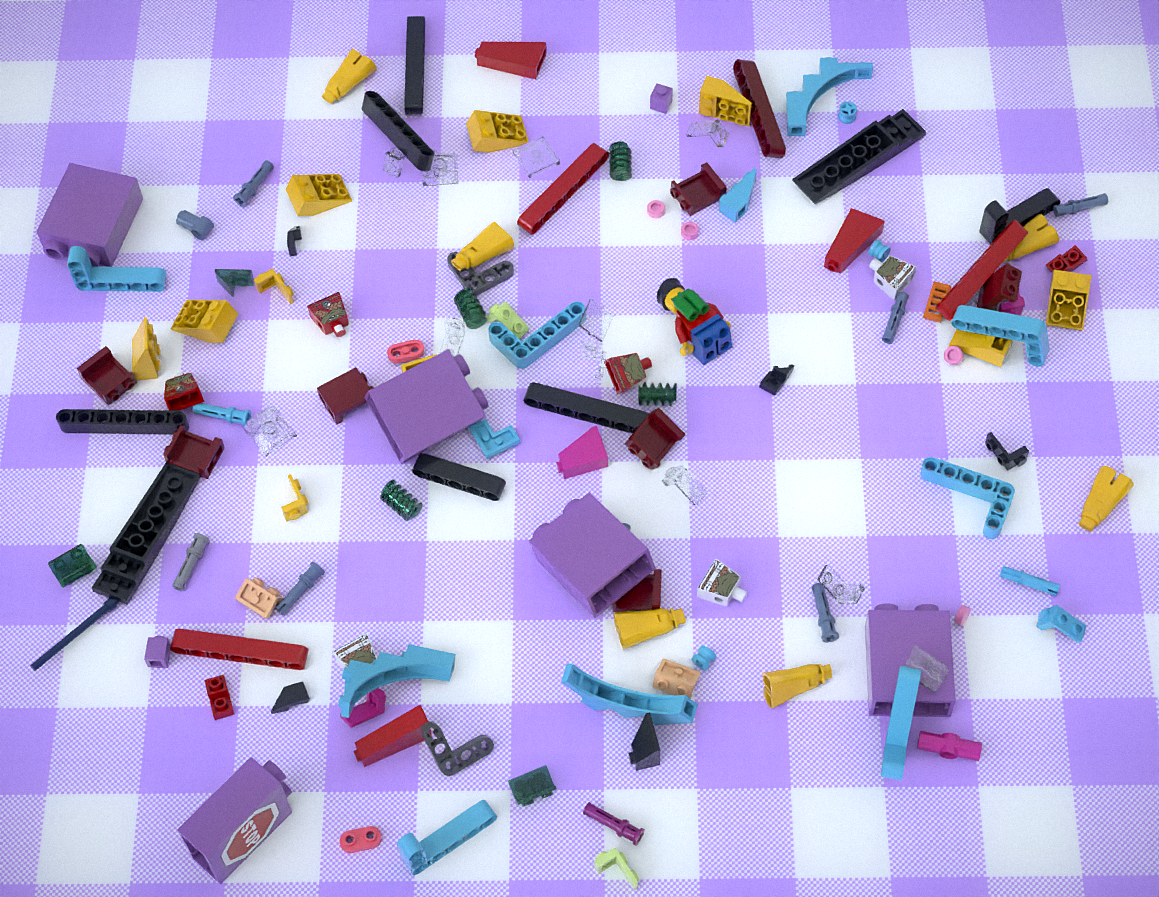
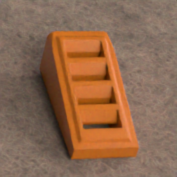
[923,281,951,323]

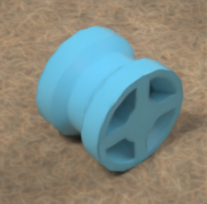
[838,101,857,124]
[868,240,891,262]
[691,645,717,671]

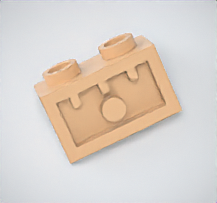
[234,577,284,619]
[652,658,701,699]

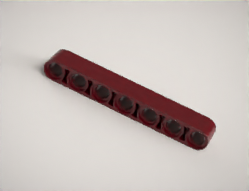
[733,59,786,158]

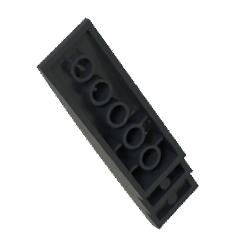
[792,109,926,204]
[92,462,201,605]

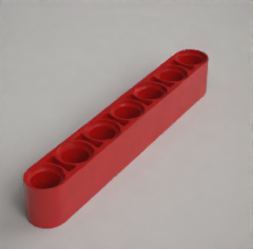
[517,143,609,235]
[935,219,1028,321]
[170,629,309,670]

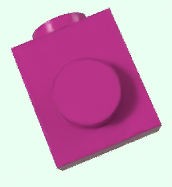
[998,290,1025,315]
[340,688,386,728]

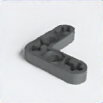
[447,252,514,296]
[421,721,494,776]

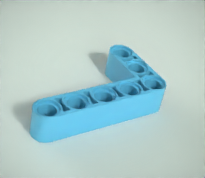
[67,246,167,292]
[488,301,586,369]
[951,305,1050,367]
[920,457,1015,539]
[881,665,921,781]
[397,800,498,875]

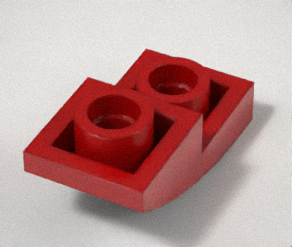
[1045,245,1088,273]
[204,674,235,720]

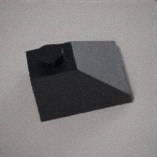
[628,712,661,771]

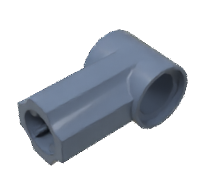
[176,210,214,240]

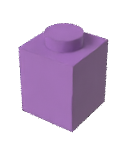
[650,83,673,114]
[144,636,171,668]

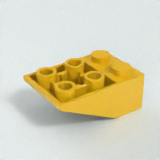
[699,76,752,126]
[466,110,529,153]
[285,174,352,216]
[1046,270,1092,331]
[170,300,239,343]
[132,317,161,381]
[949,329,1014,367]

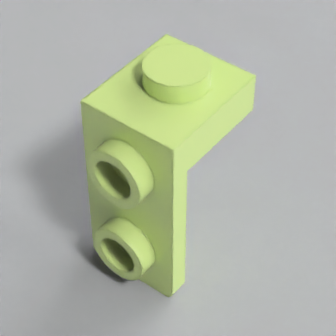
[486,301,529,339]
[594,848,639,890]

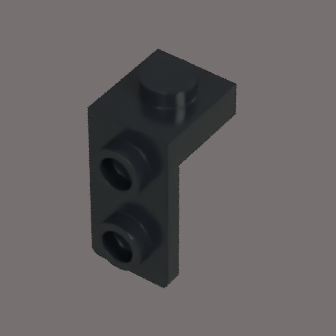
[985,432,1029,471]

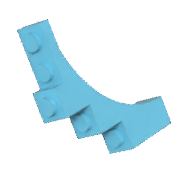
[786,57,873,136]
[338,644,456,718]
[561,663,698,726]

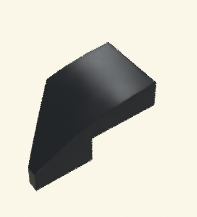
[287,226,302,257]
[759,364,795,396]
[271,681,310,714]

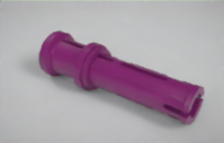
[583,802,645,846]

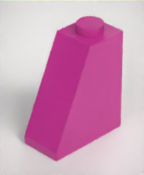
[556,426,608,479]

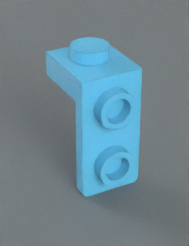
[1036,605,1086,643]

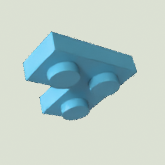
[469,419,521,459]

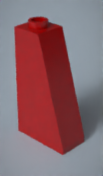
[474,41,547,80]
[824,208,885,274]
[353,705,432,767]

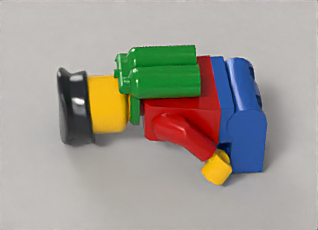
[657,278,733,365]

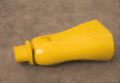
[321,48,377,104]
[1003,214,1059,262]
[451,221,514,271]
[1078,465,1134,532]
[613,608,686,650]
[762,664,832,709]

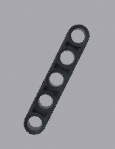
[412,453,506,501]

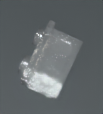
[903,645,949,693]

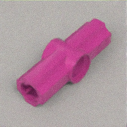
[917,731,982,761]

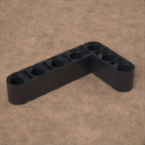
[979,188,1061,245]

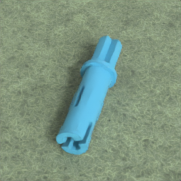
[1000,566,1060,596]

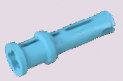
[193,403,251,427]

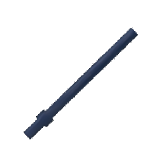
[30,598,119,671]

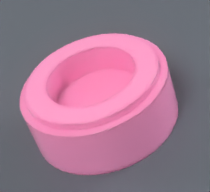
[647,200,665,219]
[681,222,699,240]
[944,346,964,365]
[954,605,971,626]

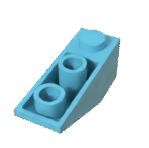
[719,168,757,223]

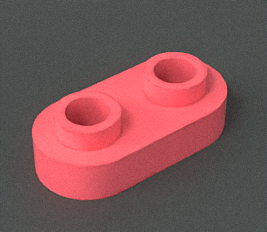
[387,339,424,364]
[339,826,382,853]

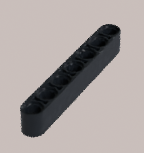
[404,16,425,114]
[361,91,435,172]
[523,382,649,434]
[56,409,189,435]

